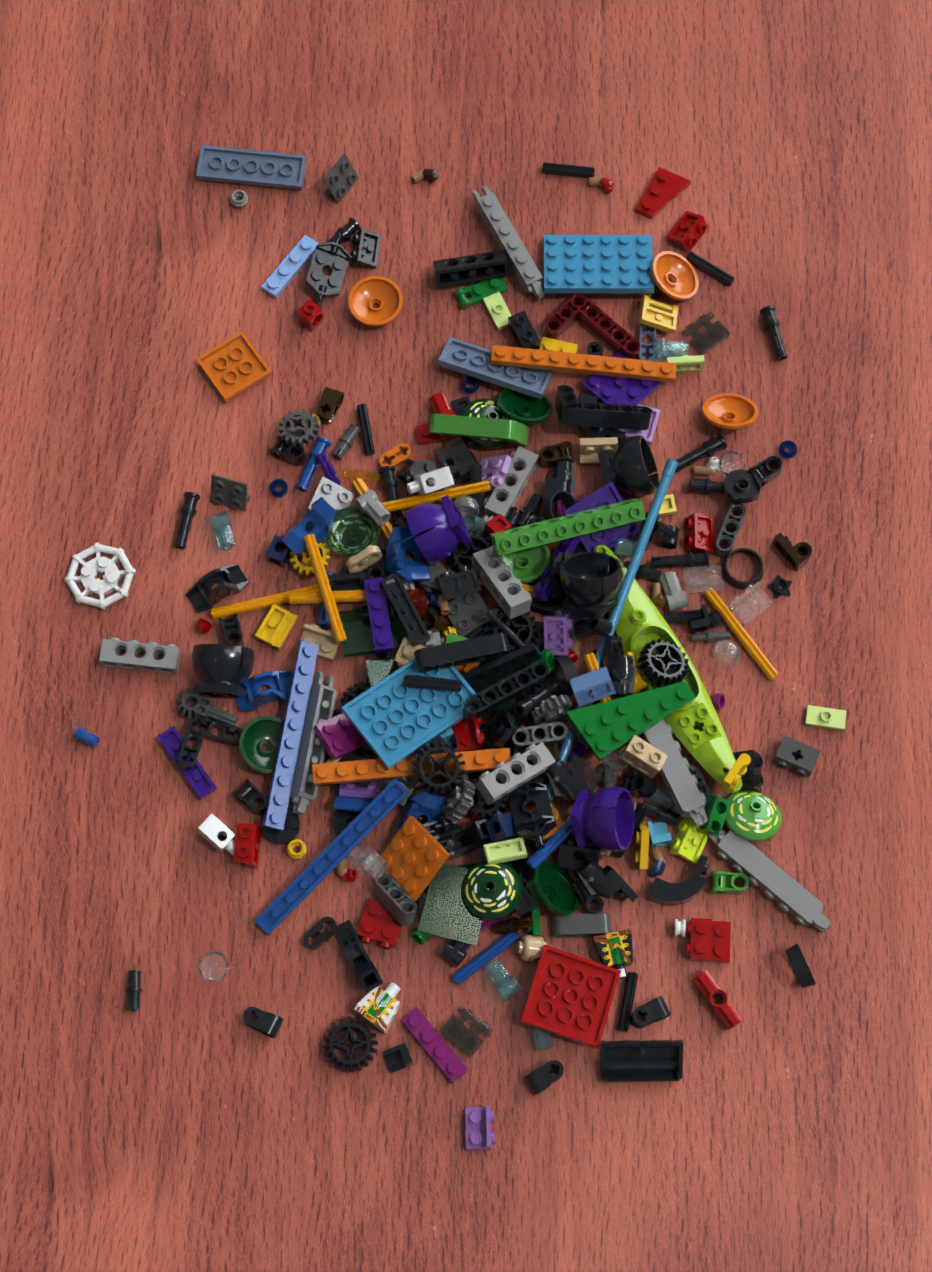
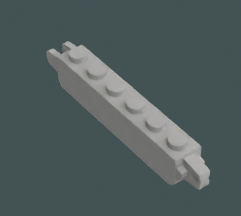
[472,185,544,300]
[290,671,337,815]
[639,692,708,828]
[707,830,830,932]

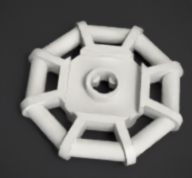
[64,542,136,610]

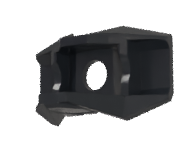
[186,564,249,613]

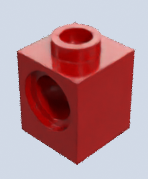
[297,299,324,332]
[485,514,512,542]

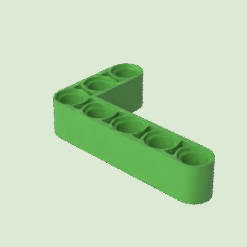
[429,413,530,446]

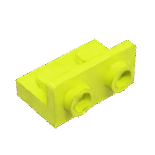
[669,818,708,864]

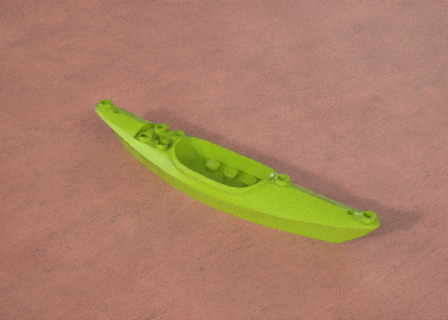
[593,544,742,792]

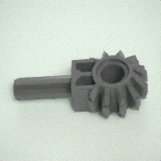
[176,687,238,726]

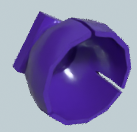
[405,495,472,565]
[569,786,635,851]

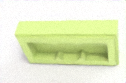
[483,292,512,331]
[666,355,704,372]
[805,705,846,731]
[483,837,527,865]

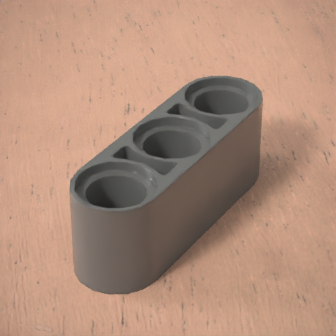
[715,503,746,558]
[509,722,568,746]
[373,873,417,926]
[553,913,612,938]

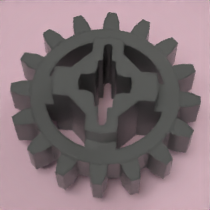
[278,409,319,447]
[531,695,573,724]
[444,780,476,822]

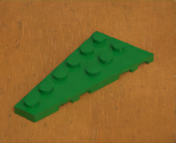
[566,681,696,761]

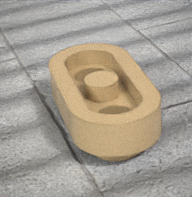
[346,545,382,573]

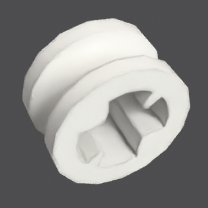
[674,919,686,937]

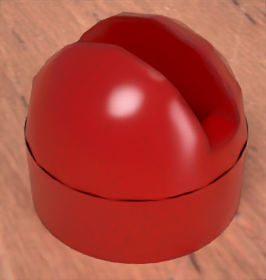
[196,618,213,634]

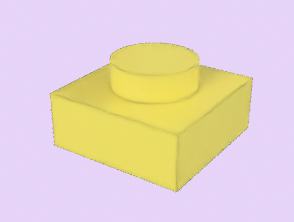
[658,494,677,517]

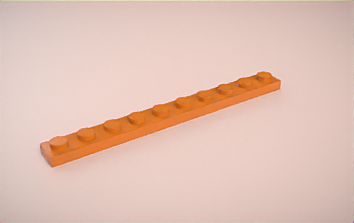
[491,345,677,383]
[312,748,510,785]

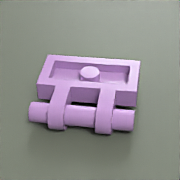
[479,454,512,487]

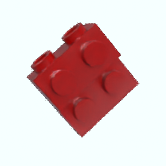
[357,898,403,949]
[686,918,731,963]

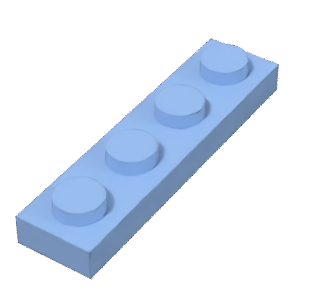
[261,235,319,299]

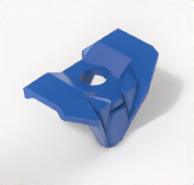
[282,497,337,555]
[385,527,431,582]
[236,671,292,711]
[398,790,447,831]

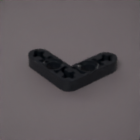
[178,717,242,771]

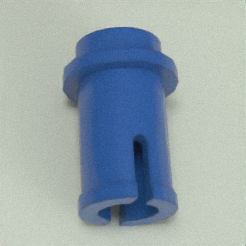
[73,727,100,748]

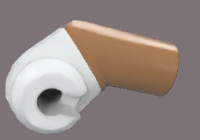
[694,457,720,476]

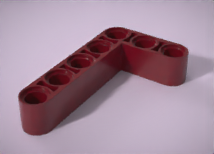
[545,293,641,359]

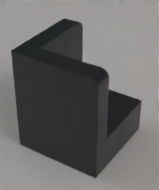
[687,604,711,635]
[383,1043,413,1073]

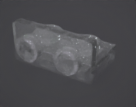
[683,565,725,593]
[729,582,773,627]

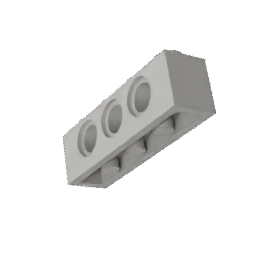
[483,446,539,519]
[472,546,532,619]
[99,637,181,675]
[475,742,556,805]

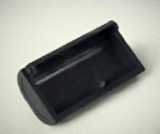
[600,1040,683,1082]

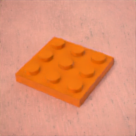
[196,331,272,403]
[376,816,450,901]

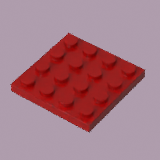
[520,944,621,1049]

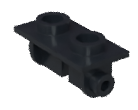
[327,571,366,591]

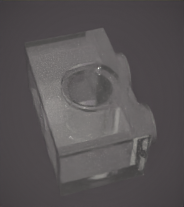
[346,843,389,880]

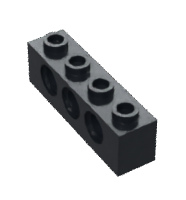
[433,250,509,287]

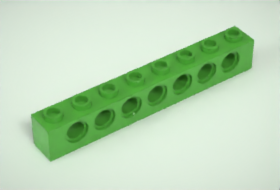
[490,498,646,556]

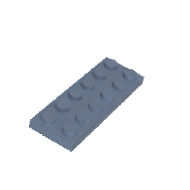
[196,145,307,190]
[437,337,553,399]

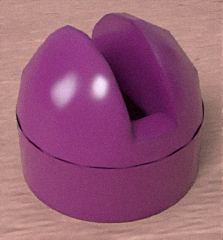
[710,693,725,709]

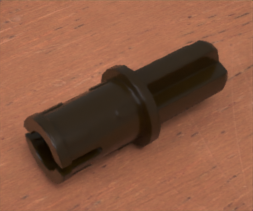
[495,916,534,935]

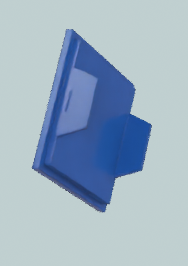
[333,785,374,812]

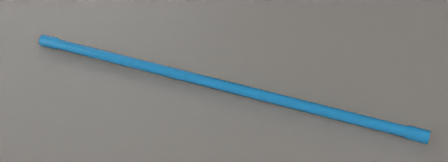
[546,459,678,801]

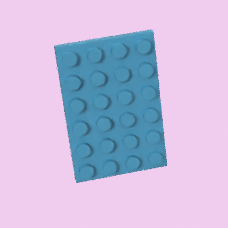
[544,235,654,294]
[341,644,477,770]

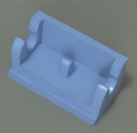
[569,666,616,707]

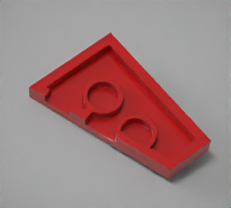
[636,167,691,219]

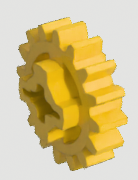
[290,542,331,577]

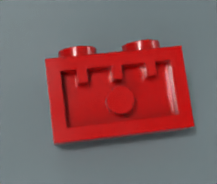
[666,211,708,253]
[684,512,715,554]
[453,717,485,752]
[233,823,262,868]

